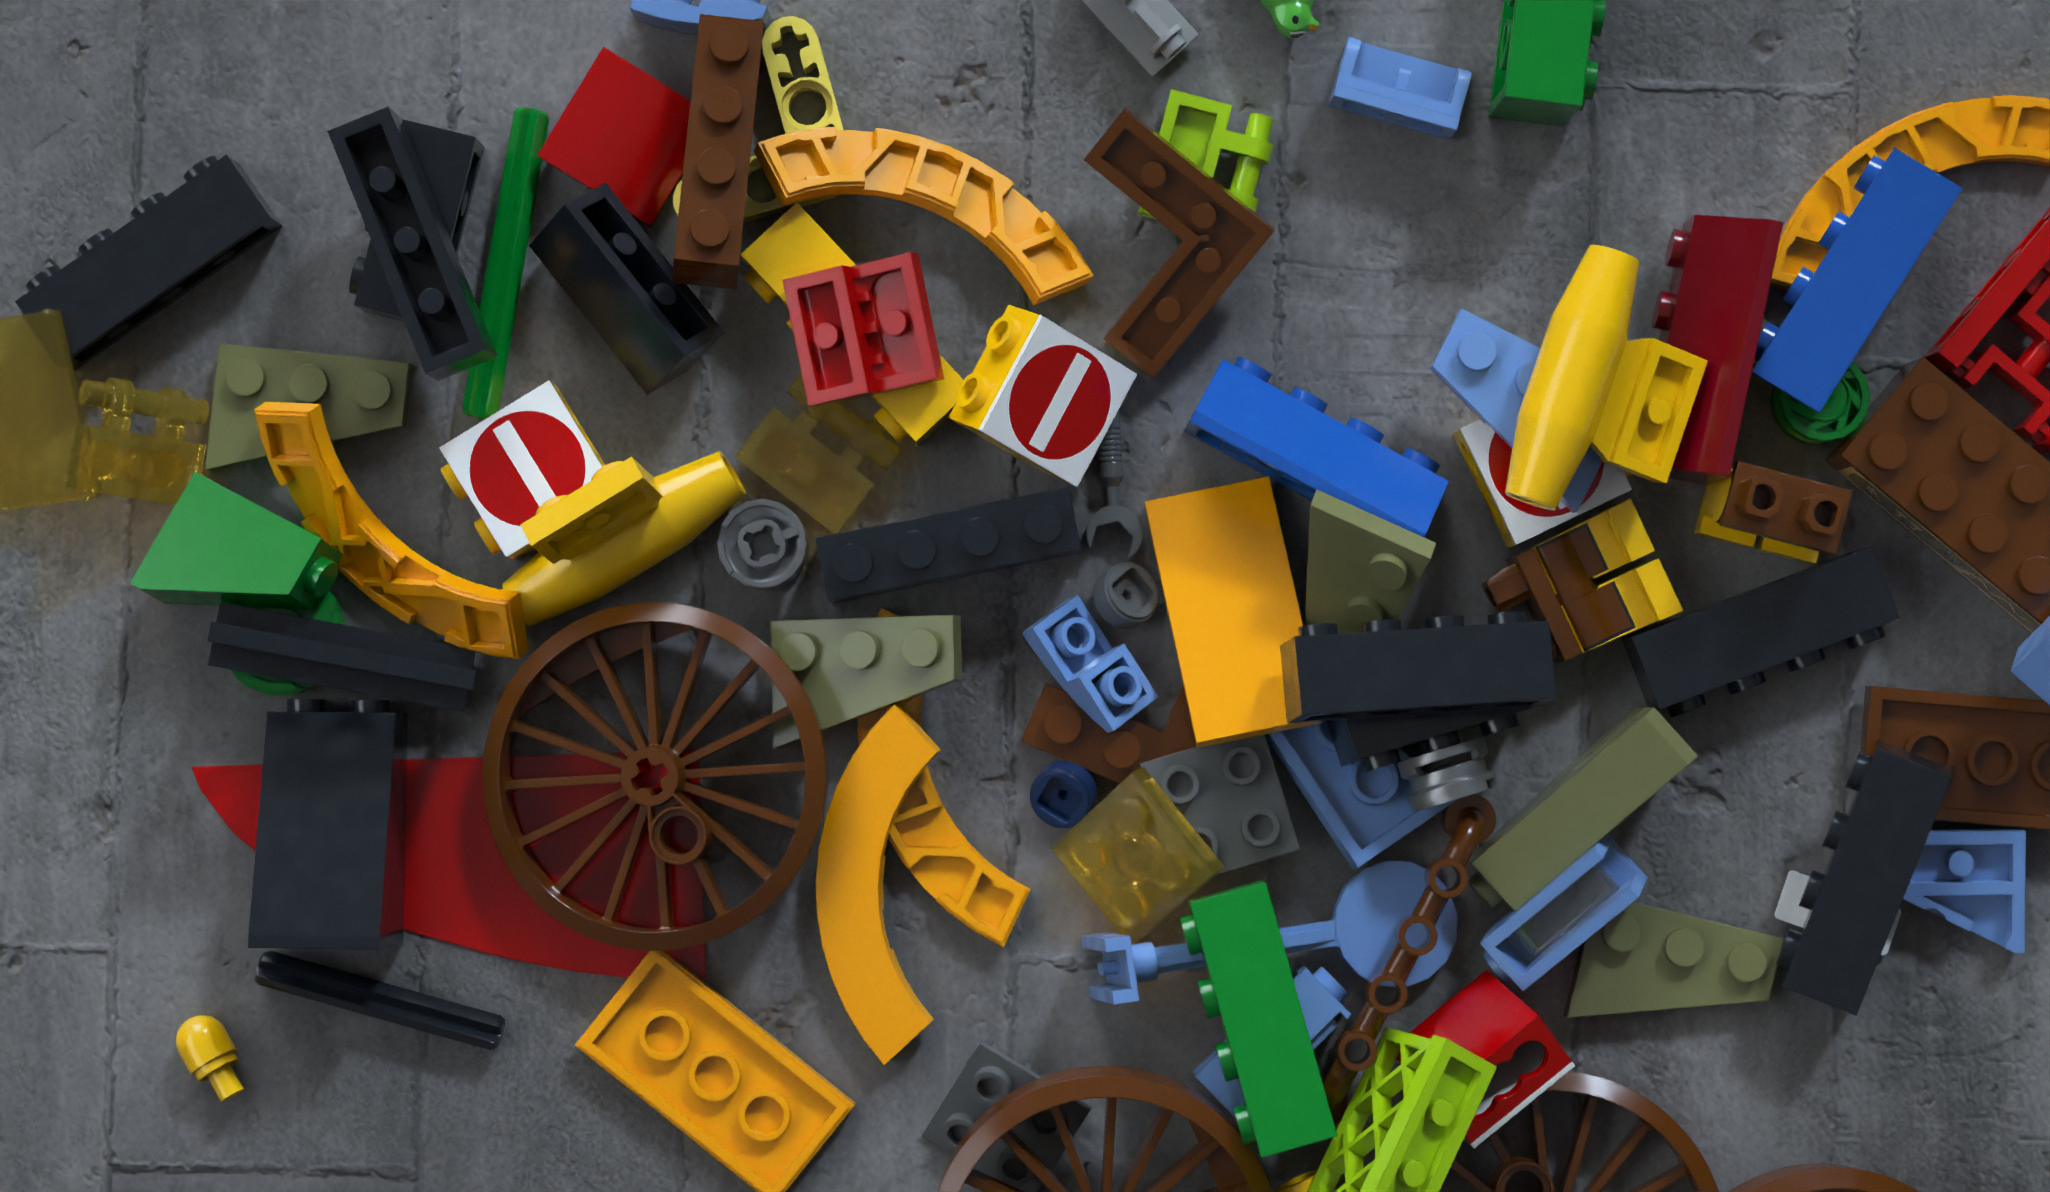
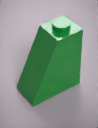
[130,472,343,609]

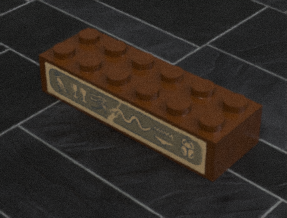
[1824,357,2050,634]

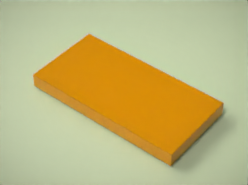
[1144,476,1324,748]
[575,950,855,1192]

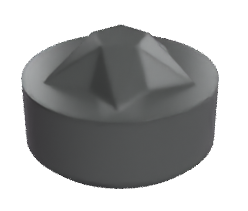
[1093,562,1159,629]

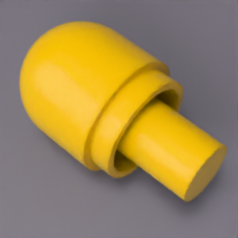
[176,1015,244,1103]

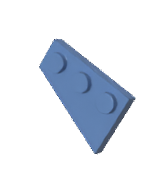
[1430,309,1602,513]
[1265,721,1458,869]

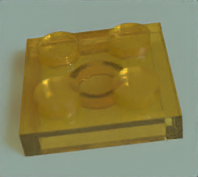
[1051,767,1225,944]

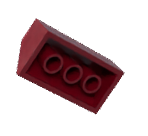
[1652,215,1783,485]

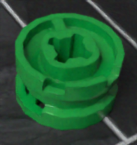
[1770,362,1870,445]

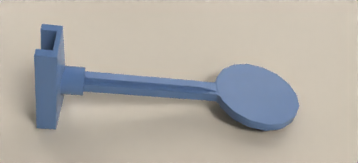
[1081,860,1458,1005]

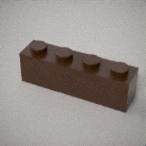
[672,14,764,290]

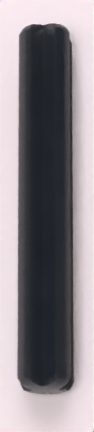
[255,951,505,1050]

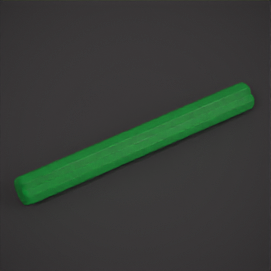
[462,107,549,420]

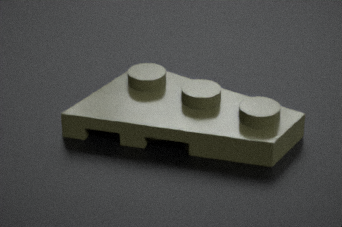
[205,343,413,471]
[1305,489,1436,634]
[770,615,962,749]
[1564,892,1783,1018]

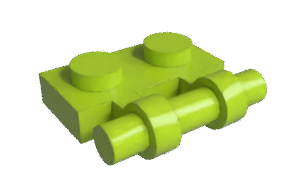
[1138,89,1274,220]

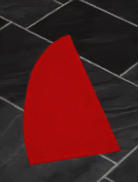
[192,750,706,979]

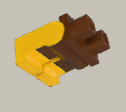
[1694,461,1852,565]
[1482,498,1683,663]

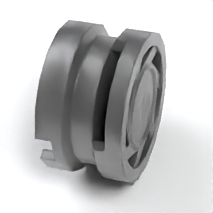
[717,499,809,590]
[1397,737,1499,813]

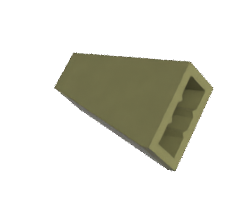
[1467,707,1698,911]

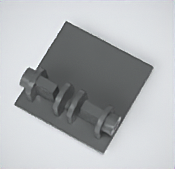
[1140,735,1300,887]
[921,1040,1092,1192]

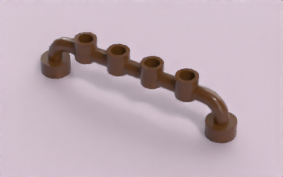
[1320,794,1496,1125]

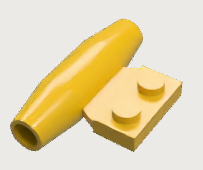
[1505,245,1708,510]
[502,451,746,627]

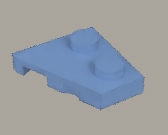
[1903,827,2026,953]

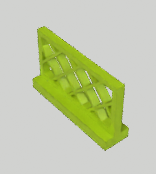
[1307,1026,1497,1192]

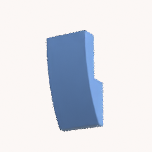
[629,0,771,35]
[1021,595,1158,733]

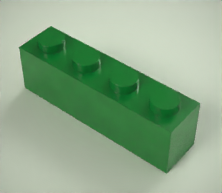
[1180,880,1337,1158]

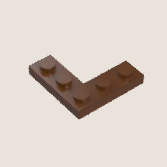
[1083,107,1275,379]
[1021,683,1196,795]

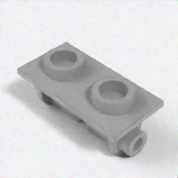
[1082,0,1199,77]

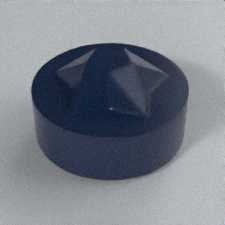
[1030,761,1097,828]

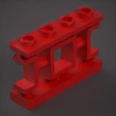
[1924,207,2050,455]

